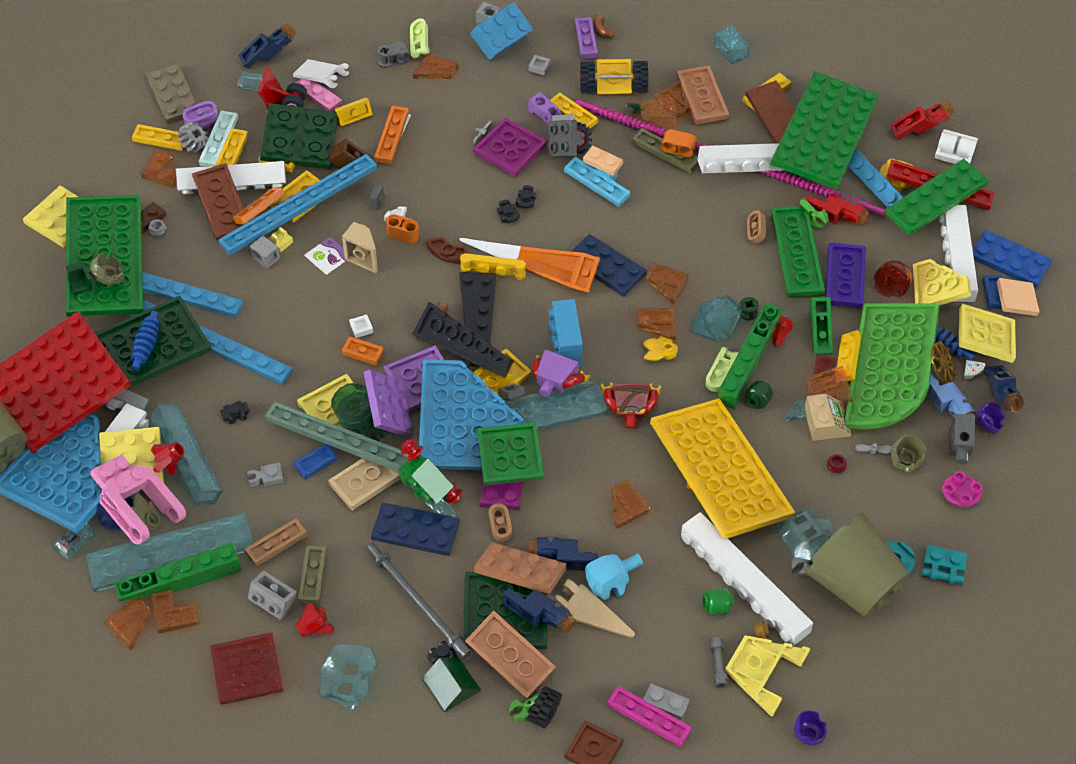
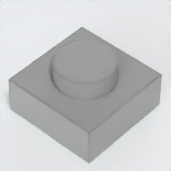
[528,55,551,75]

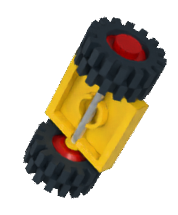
[580,59,649,95]

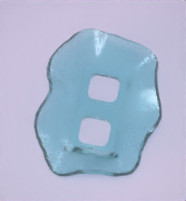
[777,507,834,560]
[319,644,377,709]

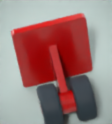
[258,67,307,109]

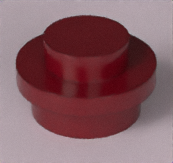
[827,454,847,473]

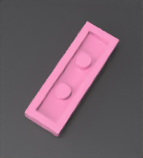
[295,78,342,111]

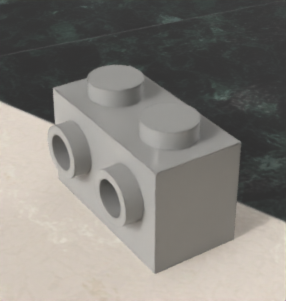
[248,571,297,620]

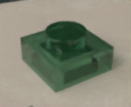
[371,427,389,441]

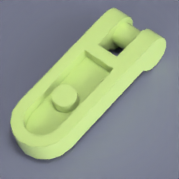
[410,19,430,59]
[705,347,739,392]

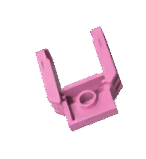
[90,455,186,544]

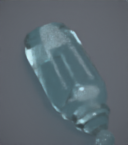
[425,499,458,518]

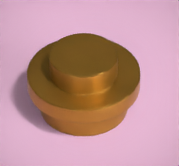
[754,620,770,639]

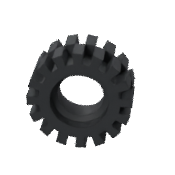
[528,686,562,729]

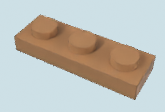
[245,518,308,567]

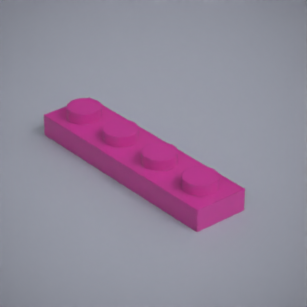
[607,686,692,748]

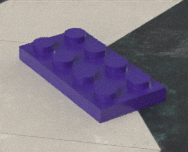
[826,243,866,308]

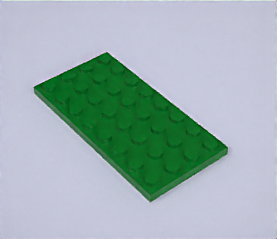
[770,71,879,190]
[66,195,143,317]

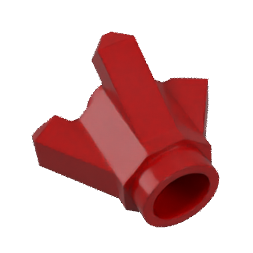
[772,316,793,347]
[151,442,185,476]
[295,603,334,637]

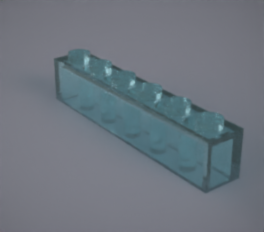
[150,404,223,505]

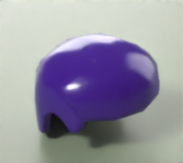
[977,402,1005,434]
[794,710,827,746]

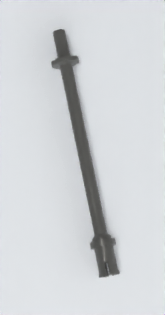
[367,543,473,660]

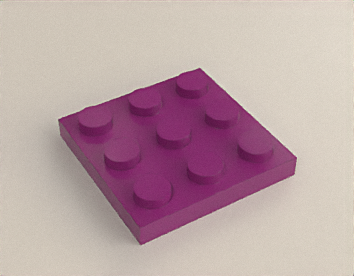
[473,117,547,177]

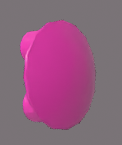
[942,471,983,507]

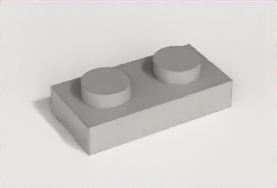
[643,683,690,721]

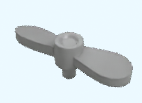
[473,120,492,144]
[855,443,891,455]

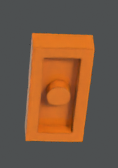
[341,336,384,366]

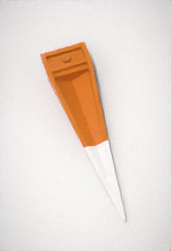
[459,238,600,294]

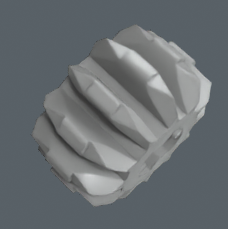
[177,121,208,152]

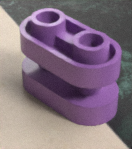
[183,101,218,129]

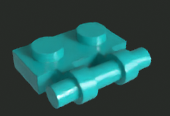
[922,545,968,584]

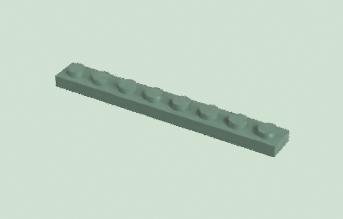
[265,401,408,471]

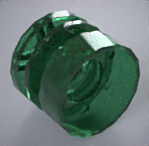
[331,383,374,435]

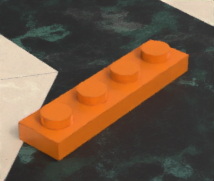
[374,106,409,164]

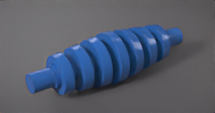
[131,311,159,371]
[935,325,975,361]

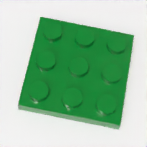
[477,422,544,485]

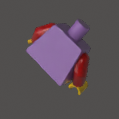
[532,349,591,397]

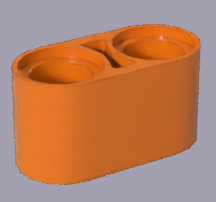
[661,129,697,157]
[386,214,419,244]

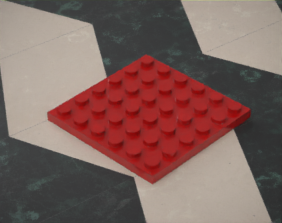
[0,311,132,453]

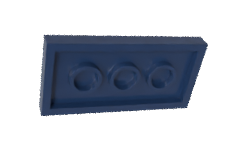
[571,234,647,297]
[371,502,460,556]

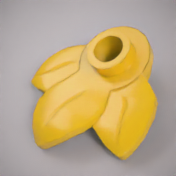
[643,336,678,361]

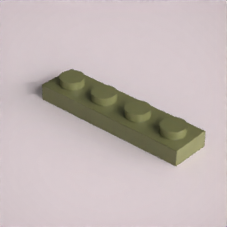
[632,128,699,174]

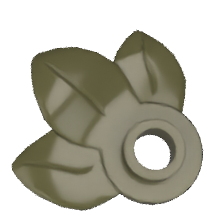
[131,493,161,531]

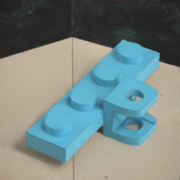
[564,157,630,207]

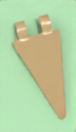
[555,579,635,638]

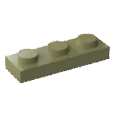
[298,545,327,604]

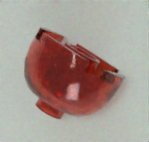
[874,260,912,298]

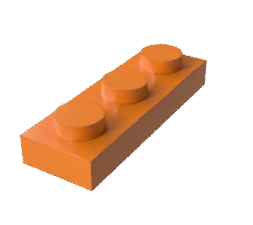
[233,187,285,224]

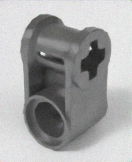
[377,41,411,68]

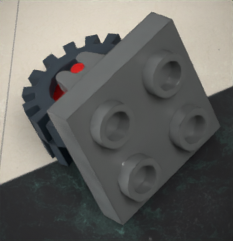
[549,120,592,156]

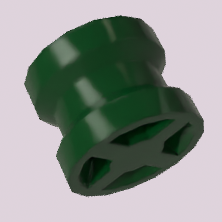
[739,297,759,320]

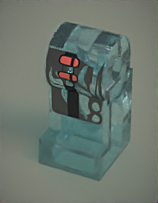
[54,523,95,559]

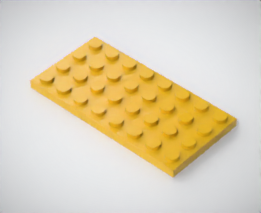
[650,398,795,539]

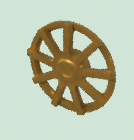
[930,342,956,384]

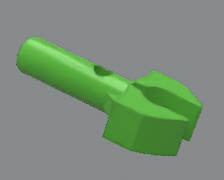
[800,198,829,228]
[509,691,541,722]

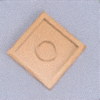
[997,278,1040,316]

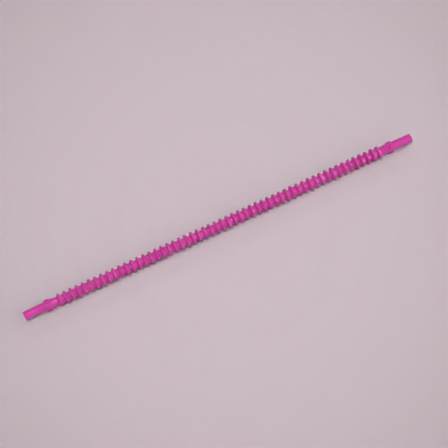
[576,99,885,216]

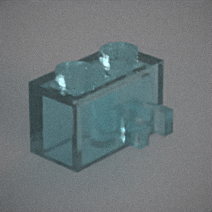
[713,25,750,65]

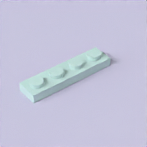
[199,111,238,167]

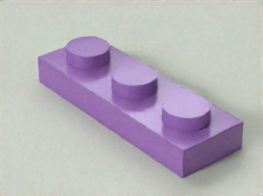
[575,17,598,59]

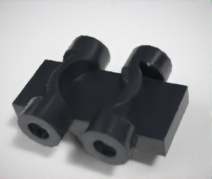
[515,185,537,209]
[497,200,520,224]
[220,401,250,424]
[427,641,457,665]

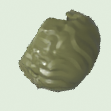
[90,253,124,286]
[891,434,927,473]

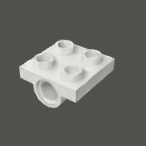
[935,129,978,164]

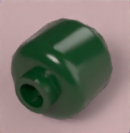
[745,381,773,409]

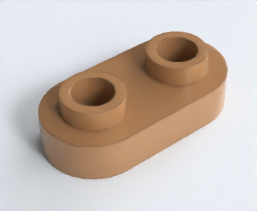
[747,210,766,243]
[488,503,512,542]

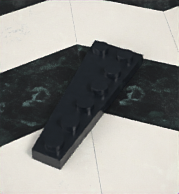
[460,272,496,367]
[412,302,514,378]

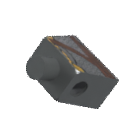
[949,414,975,464]

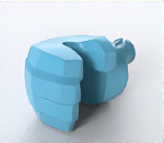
[585,553,643,600]

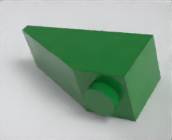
[808,297,833,354]

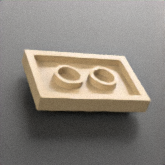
[328,458,400,511]

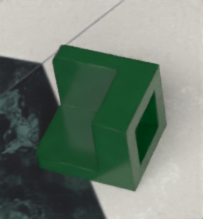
[66,262,93,294]

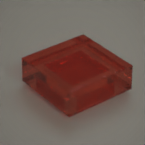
[813,355,836,377]

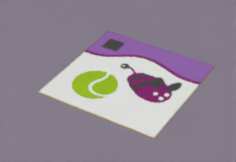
[304,237,347,275]

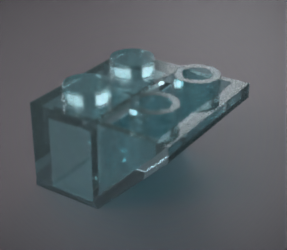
[689,295,742,341]

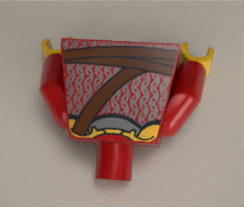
[601,382,661,429]

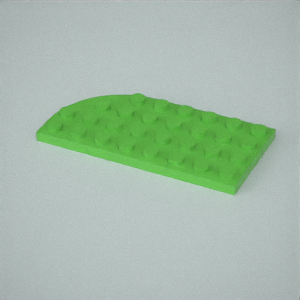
[844,303,940,429]

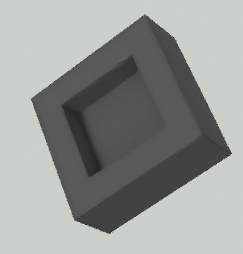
[369,185,386,211]
[498,383,525,401]

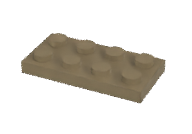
[146,64,196,124]

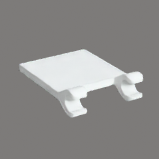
[293,59,349,88]

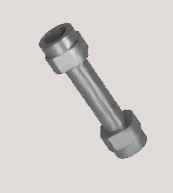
[710,637,728,688]

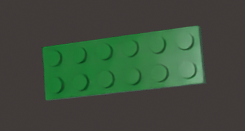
[885,159,989,236]
[771,206,825,297]

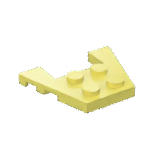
[725,635,810,717]

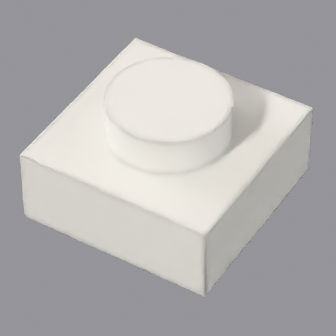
[349,315,373,338]

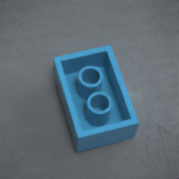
[470,2,534,61]
[549,299,583,367]

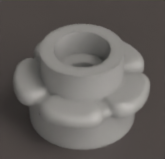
[148,219,166,236]

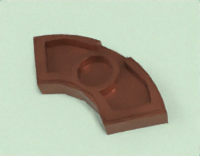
[426,236,469,264]

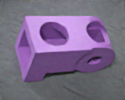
[528,92,561,125]

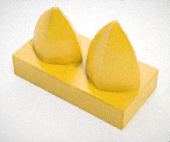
[335,97,373,126]

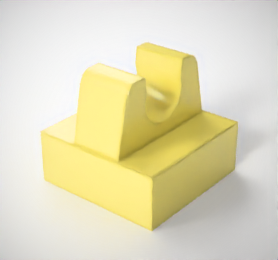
[268,227,293,253]

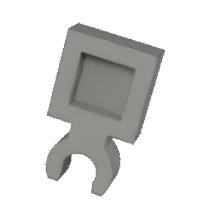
[247,462,284,487]

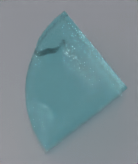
[786,400,806,421]

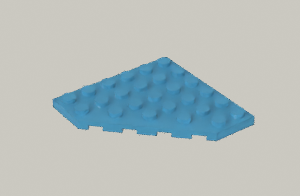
[419,360,538,470]
[0,414,102,533]

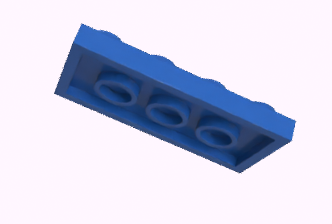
[973,229,1053,288]

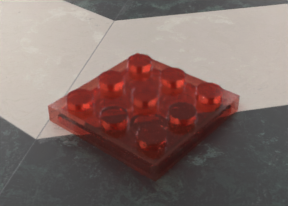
[210,632,283,705]

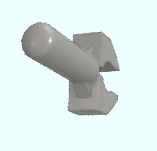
[791,545,820,577]

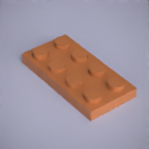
[676,65,729,125]
[474,542,566,595]
[465,610,556,699]

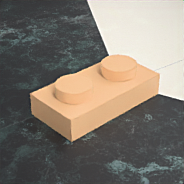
[583,145,623,176]

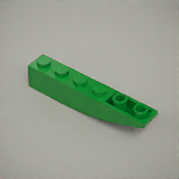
[717,303,783,410]
[113,542,242,601]

